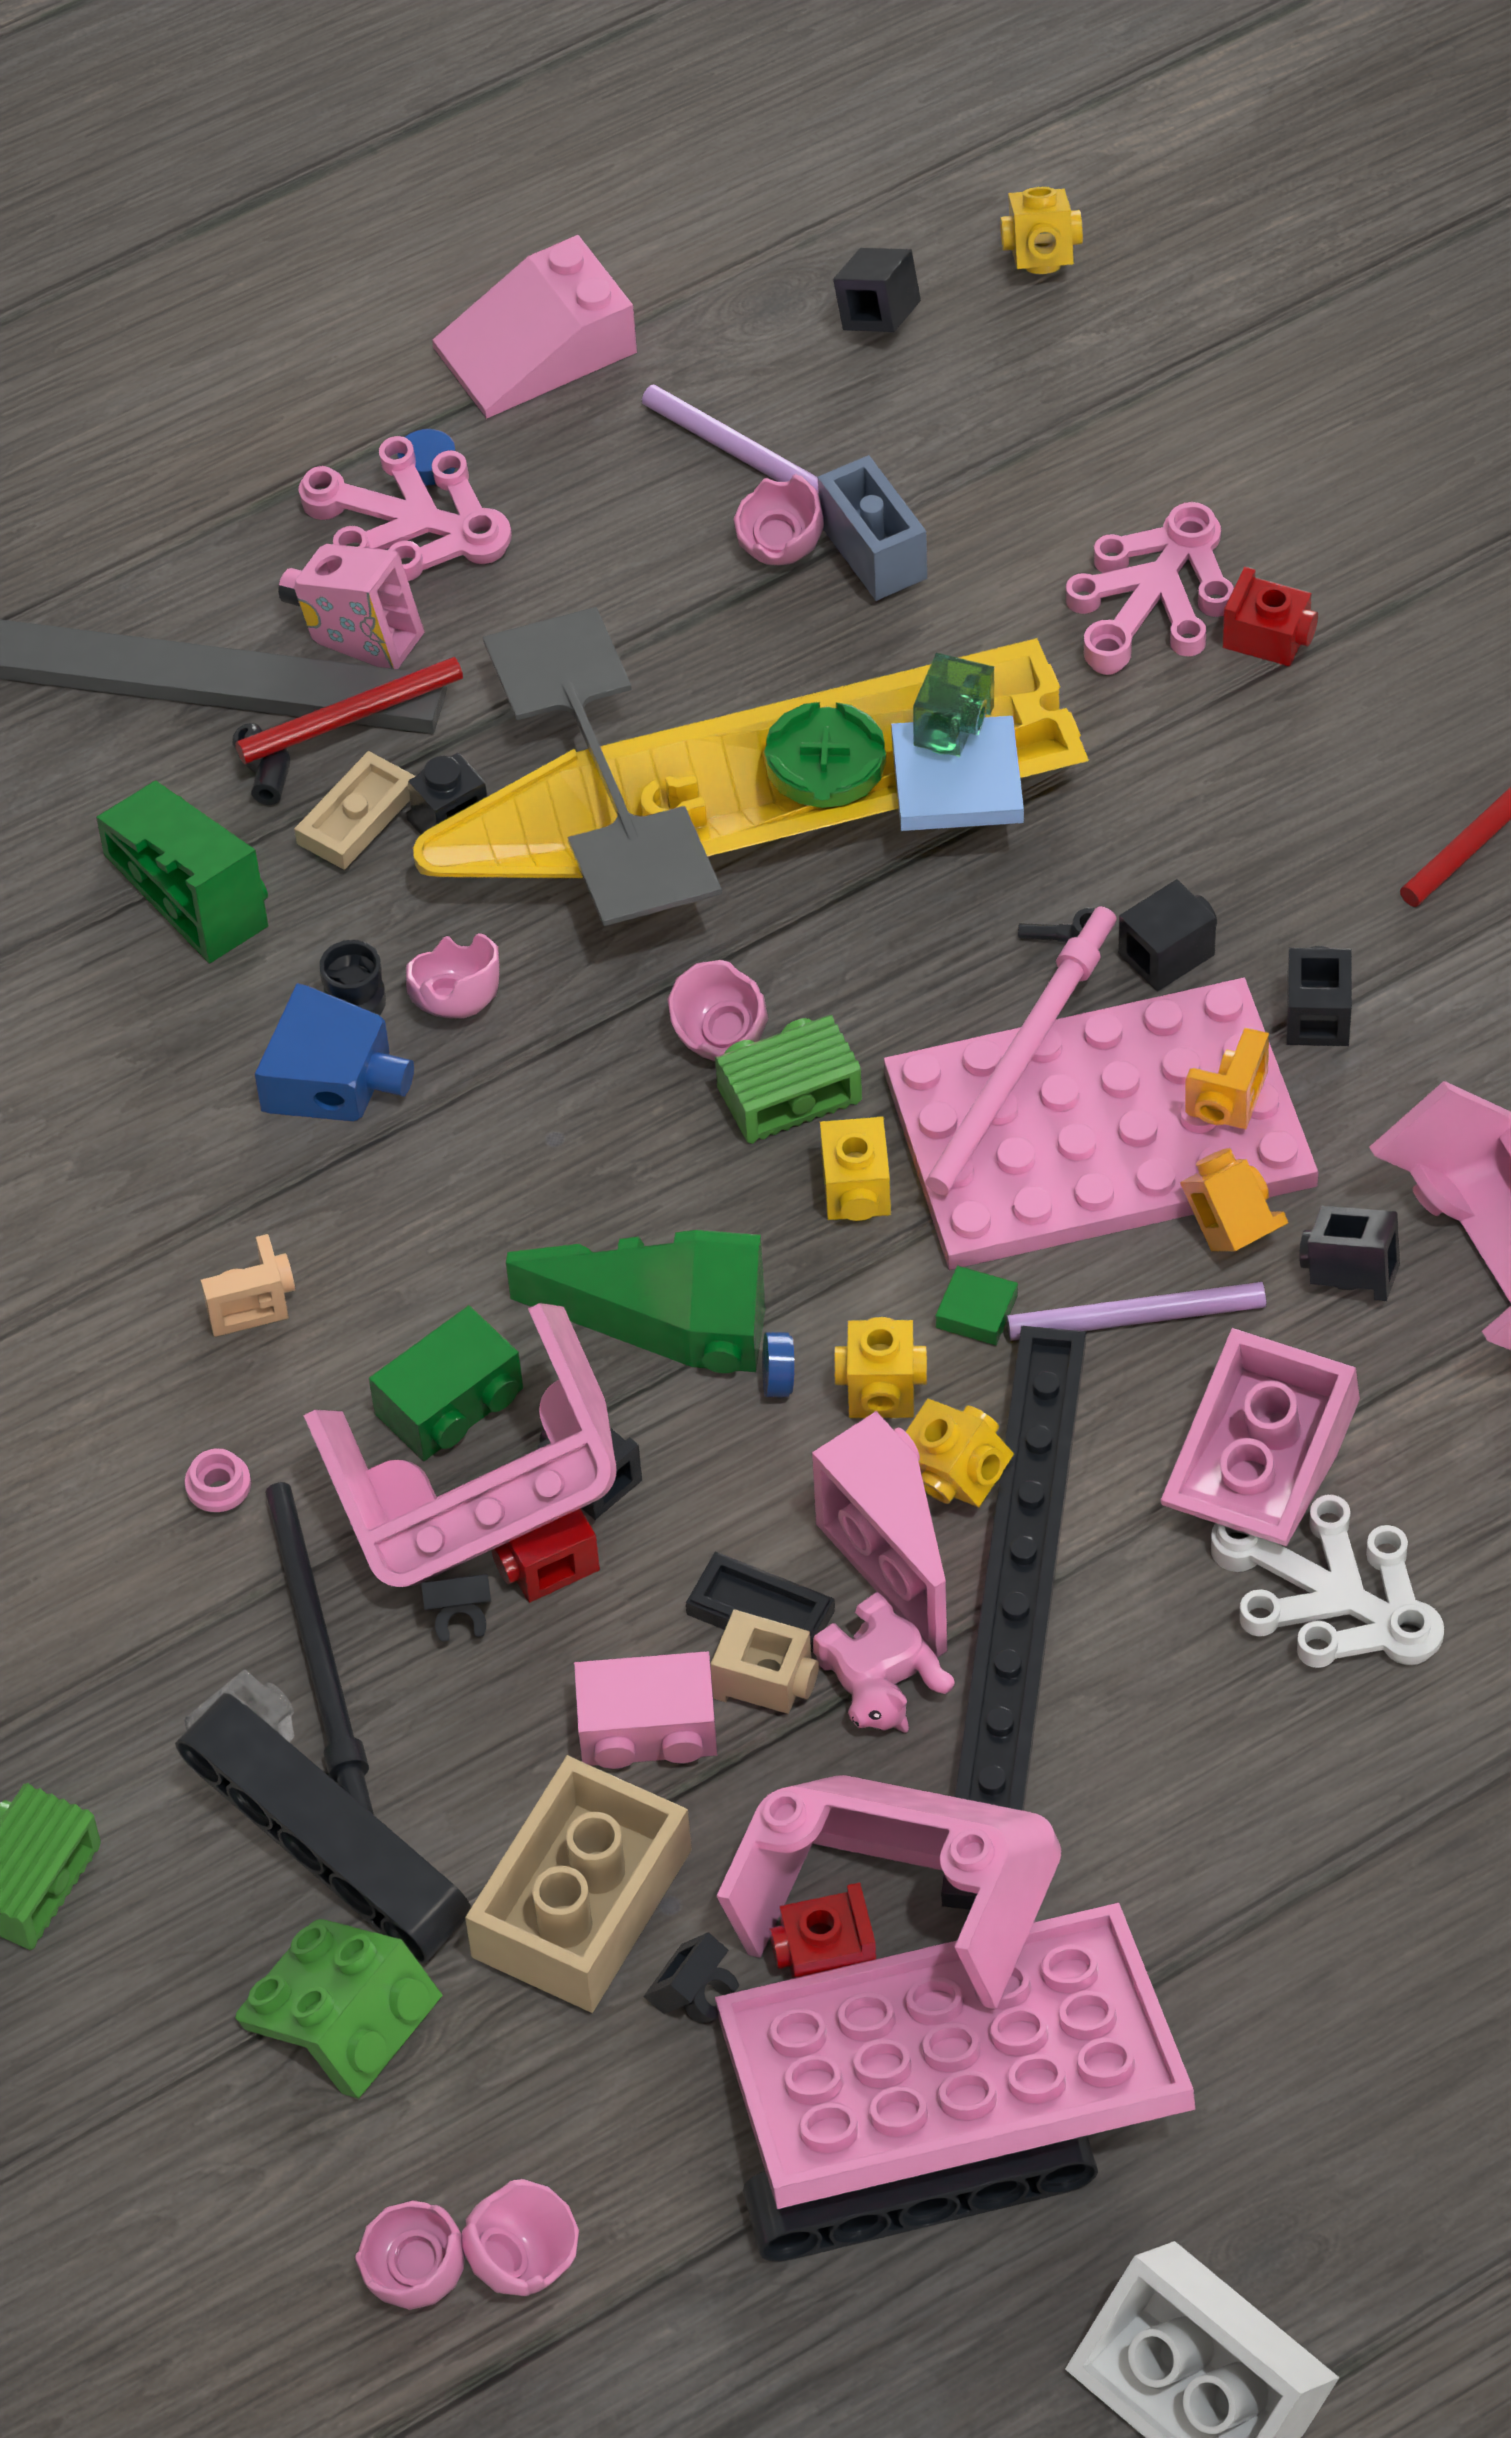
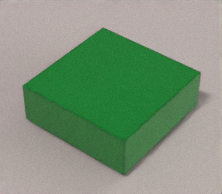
[935,1265,1018,1346]

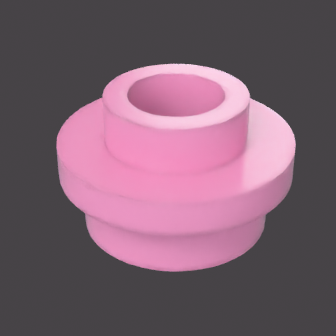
[185,1449,251,1512]

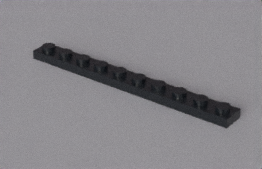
[941,1325,1086,1910]

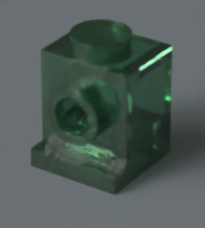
[913,653,994,757]

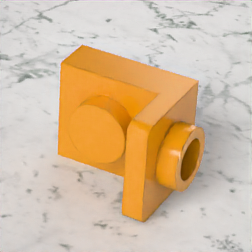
[1185,1027,1269,1129]

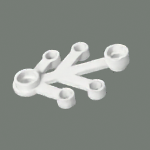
[1211,1495,1444,1668]

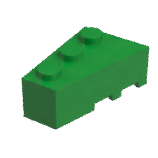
[96,780,269,964]

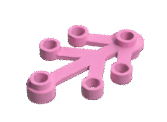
[299,436,512,581]
[1066,502,1234,675]

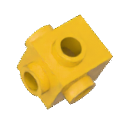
[1000,187,1083,274]
[835,1317,927,1418]
[906,1398,1014,1507]

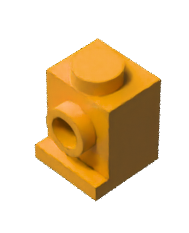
[1180,1148,1289,1251]

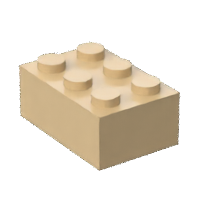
[465,1755,692,2013]

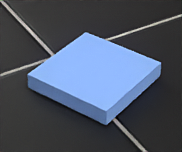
[891,716,1024,831]

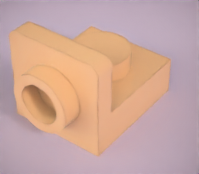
[201,1234,295,1337]

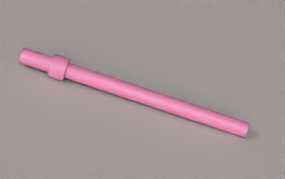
[926,907,1117,1195]

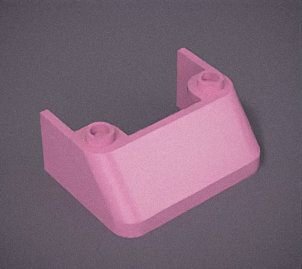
[1369,1081,1511,1350]
[303,1303,616,1587]
[717,1775,1061,2009]

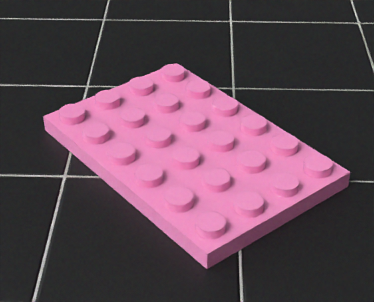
[884,977,1318,1270]
[715,1903,1195,2209]

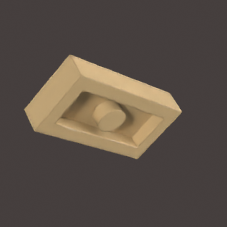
[294,751,415,870]

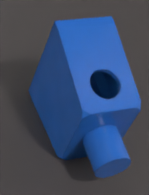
[255,983,414,1122]

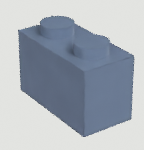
[817,455,927,601]

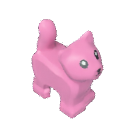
[813,1592,955,1733]

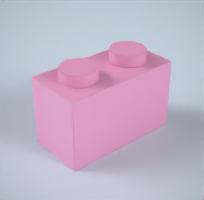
[574,1651,717,1769]

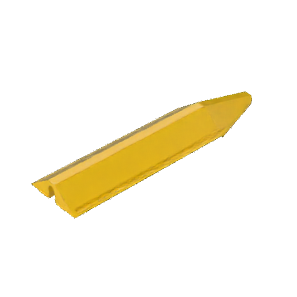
[413,638,1089,878]

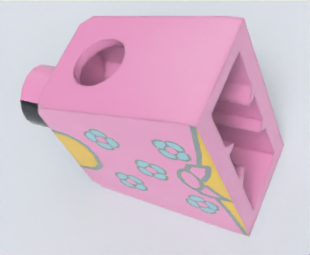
[278,544,425,669]

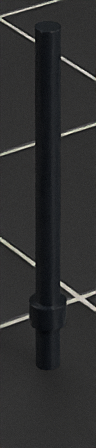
[265,1482,374,1815]

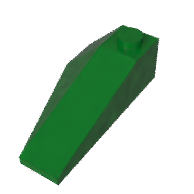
[506,1230,766,1373]

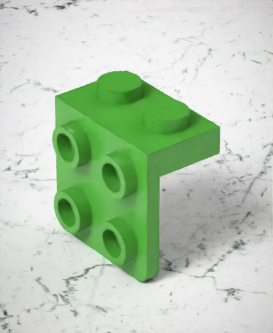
[236,1919,443,2099]

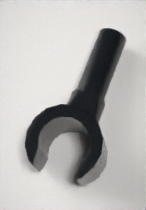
[1018,908,1095,942]

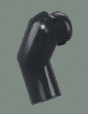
[232,723,290,805]

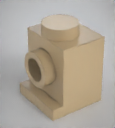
[711,1610,819,1714]

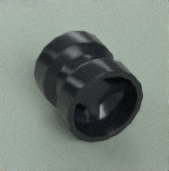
[320,940,386,1015]

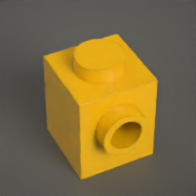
[820,1117,891,1221]

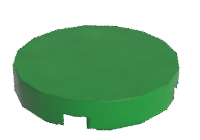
[764,702,886,808]

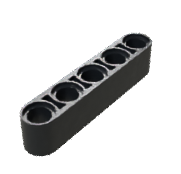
[175,1693,472,1963]
[743,2135,1098,2262]

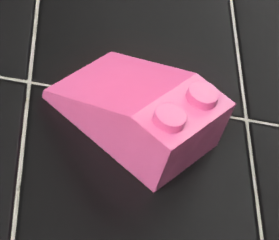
[432,235,637,419]
[1161,1328,1360,1546]
[812,1411,947,1658]

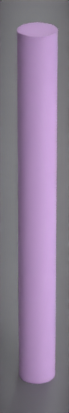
[642,384,818,492]
[1007,1282,1266,1341]

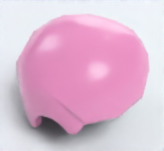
[734,474,824,565]
[406,933,500,1018]
[667,960,768,1061]
[462,2179,579,2296]
[355,2201,465,2310]

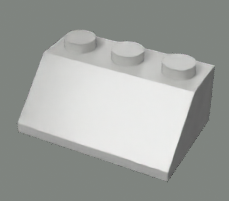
[1065,2241,1339,2438]

